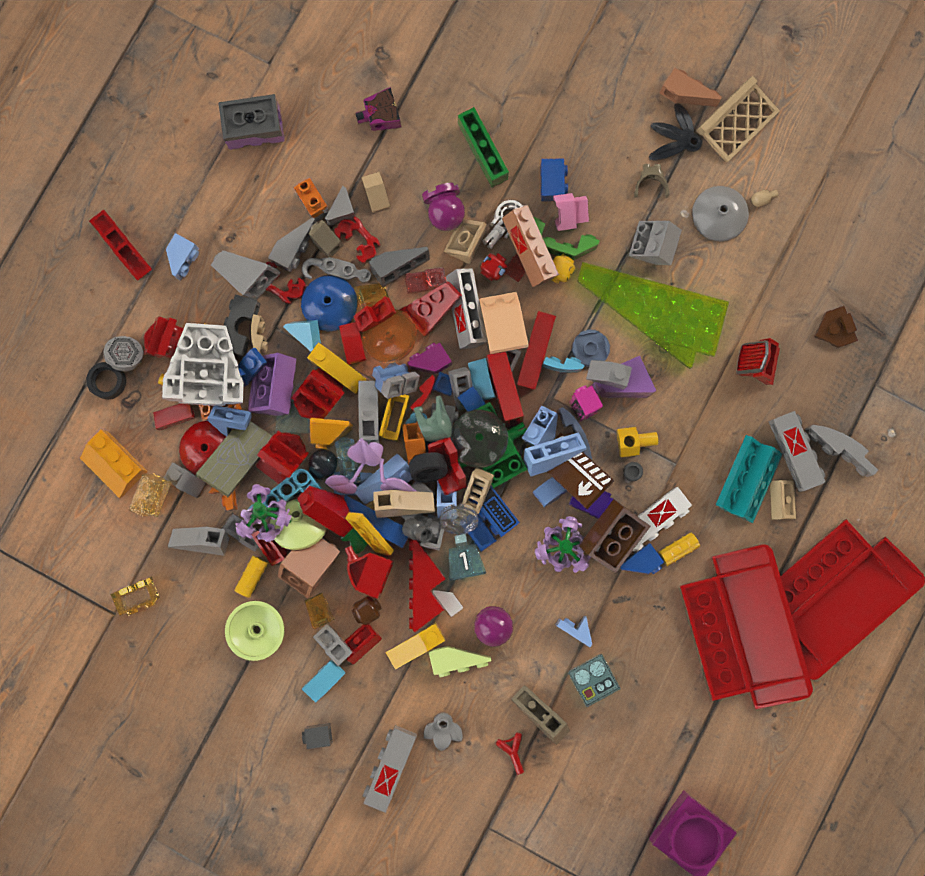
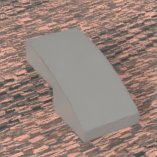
[221,513,258,552]
[313,623,353,666]

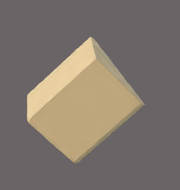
[444,219,487,265]

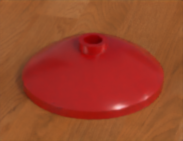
[179,421,226,475]

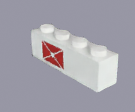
[633,487,692,553]

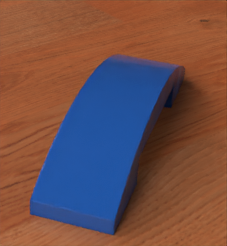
[344,495,409,548]

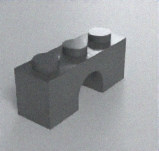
[223,294,261,358]

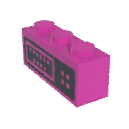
[569,385,603,422]

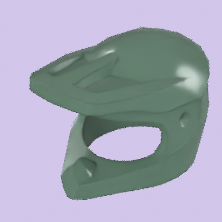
[414,396,452,442]

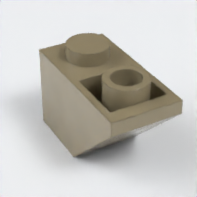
[309,220,343,258]

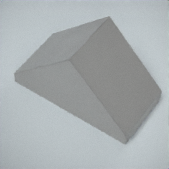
[325,186,355,226]

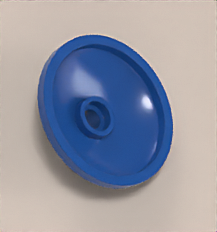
[301,275,358,332]

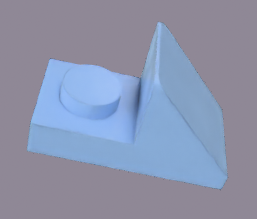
[555,616,592,647]

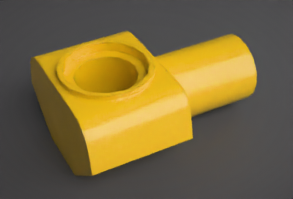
[616,427,658,457]

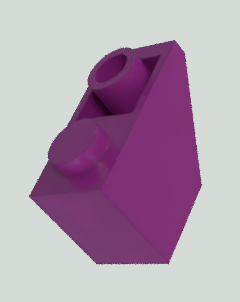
[407,343,452,374]

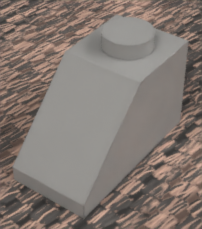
[586,360,632,390]

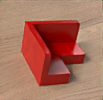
[428,437,466,495]

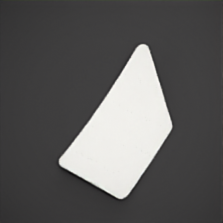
[433,590,463,617]

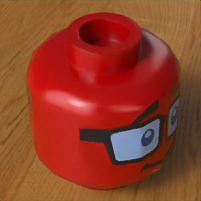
[480,253,508,282]

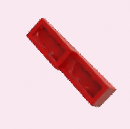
[517,311,556,390]

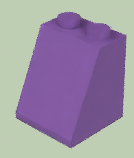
[592,356,656,398]

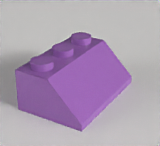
[248,353,296,416]

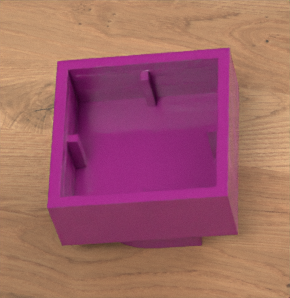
[649,790,737,876]

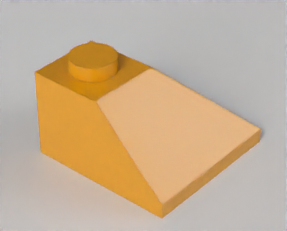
[310,418,353,449]

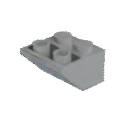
[629,221,682,265]

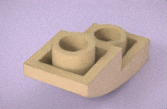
[251,314,268,356]

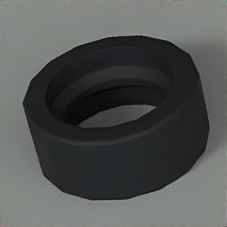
[86,362,126,400]
[409,452,448,483]

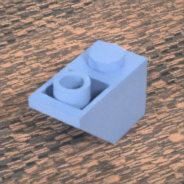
[166,233,199,281]
[522,405,558,447]

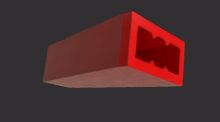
[487,351,524,428]

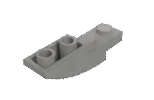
[358,381,379,444]
[805,425,878,477]

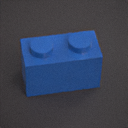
[540,159,568,201]

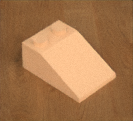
[479,292,529,354]

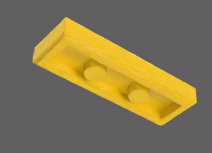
[345,512,394,555]

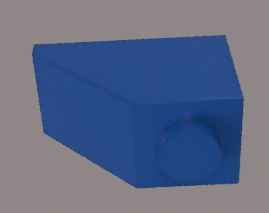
[619,543,664,574]

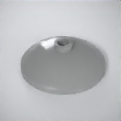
[692,186,749,242]

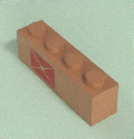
[502,205,559,287]

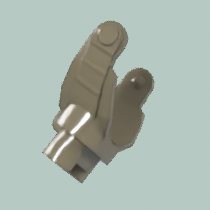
[634,164,669,198]

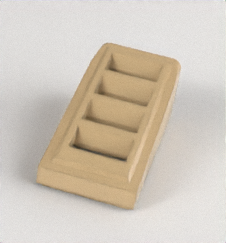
[461,468,494,514]

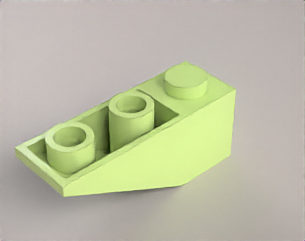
[429,646,491,677]

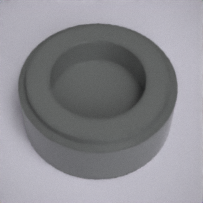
[623,462,643,481]

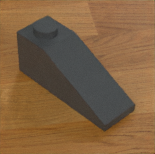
[369,247,430,287]

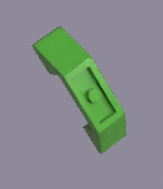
[533,217,600,261]

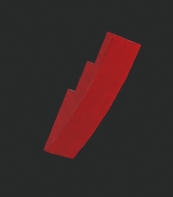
[89,209,152,281]

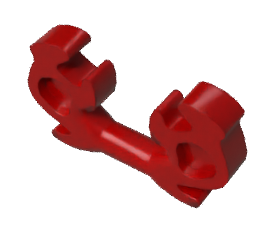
[334,217,380,264]
[265,262,307,305]

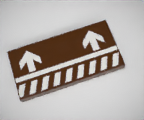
[547,432,614,510]

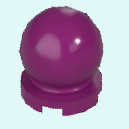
[422,183,465,231]
[474,606,513,647]

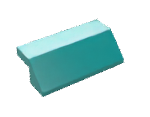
[716,435,783,523]

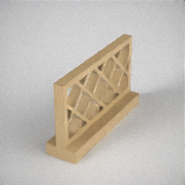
[694,76,780,163]

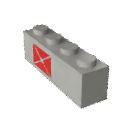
[445,269,487,349]
[768,411,826,492]
[363,725,417,813]

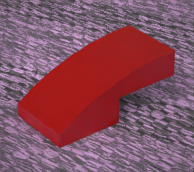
[353,296,396,332]
[339,322,366,365]
[410,375,436,412]

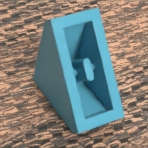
[283,320,321,352]

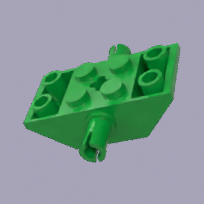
[456,402,528,488]

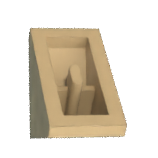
[362,172,390,213]

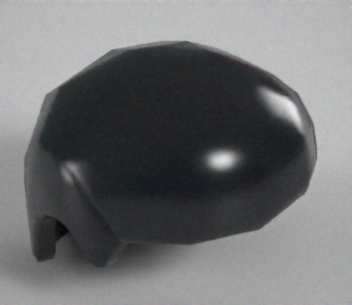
[308,449,338,480]

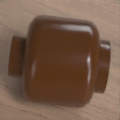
[351,596,382,625]

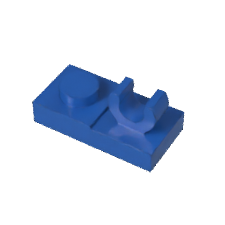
[238,348,267,387]

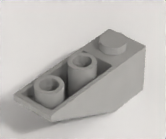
[268,218,317,273]
[168,527,229,556]

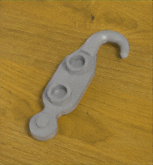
[302,257,371,283]

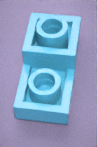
[542,356,584,373]
[468,358,495,401]
[302,659,345,703]

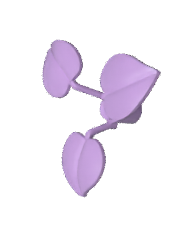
[325,438,416,494]

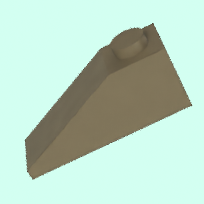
[511,685,570,745]

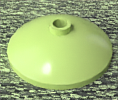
[270,499,327,550]
[225,601,284,661]

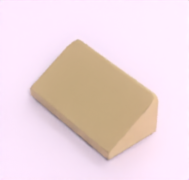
[770,480,796,519]

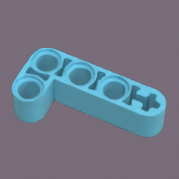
[247,469,323,520]

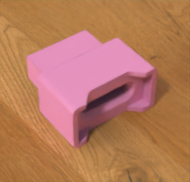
[553,193,589,231]

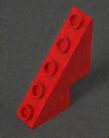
[409,539,446,633]

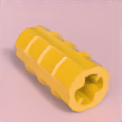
[658,532,700,567]
[234,555,268,598]

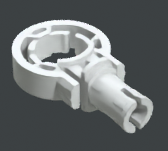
[483,200,523,249]

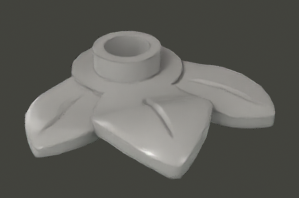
[424,712,463,751]

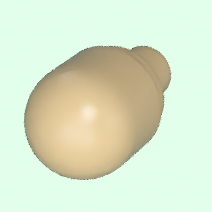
[751,190,778,207]

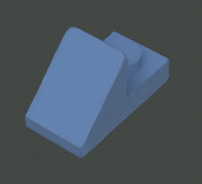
[208,406,252,437]

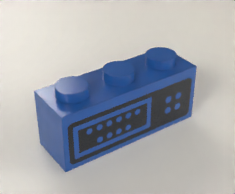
[468,484,520,537]

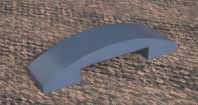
[558,407,592,460]

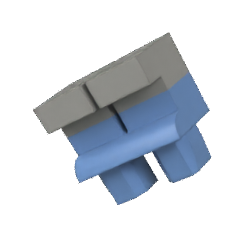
[372,362,420,399]

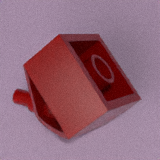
[345,546,394,598]

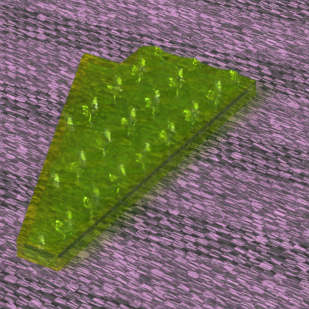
[577,262,729,369]

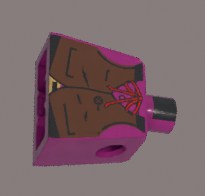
[355,87,401,131]

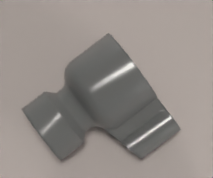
[402,515,433,543]

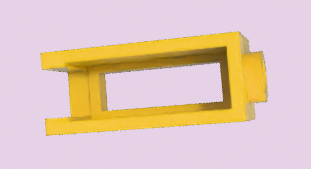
[379,394,410,442]

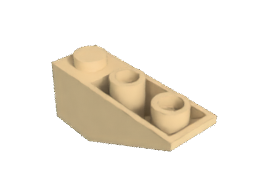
[373,490,435,518]

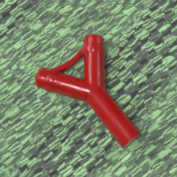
[495,732,524,775]

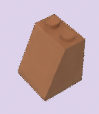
[277,537,340,598]

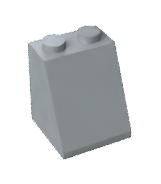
[211,250,281,300]

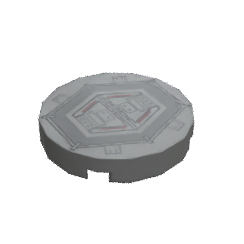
[103,336,143,371]

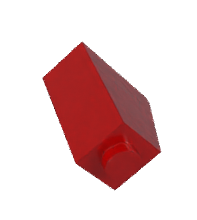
[297,486,353,537]

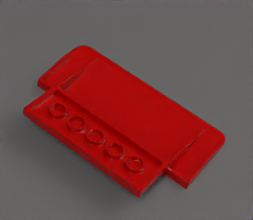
[780,519,925,680]
[679,544,813,709]

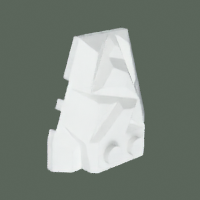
[162,323,243,406]

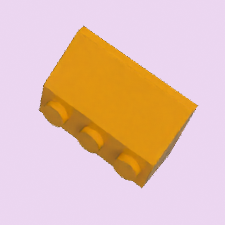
[80,429,148,499]

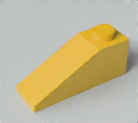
[307,342,367,394]
[386,622,445,669]

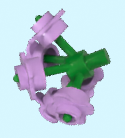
[235,484,292,542]
[535,517,591,573]

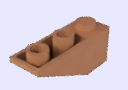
[660,68,722,107]

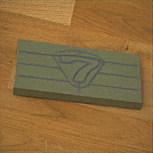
[196,421,272,497]

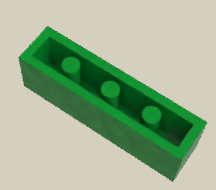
[458,107,509,188]

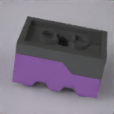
[218,94,285,150]

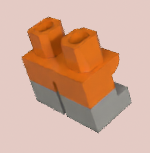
[294,178,329,222]

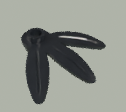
[649,103,702,160]

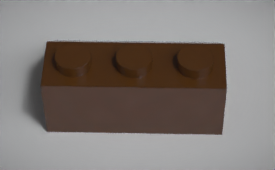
[579,499,651,573]

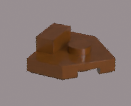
[814,306,858,348]

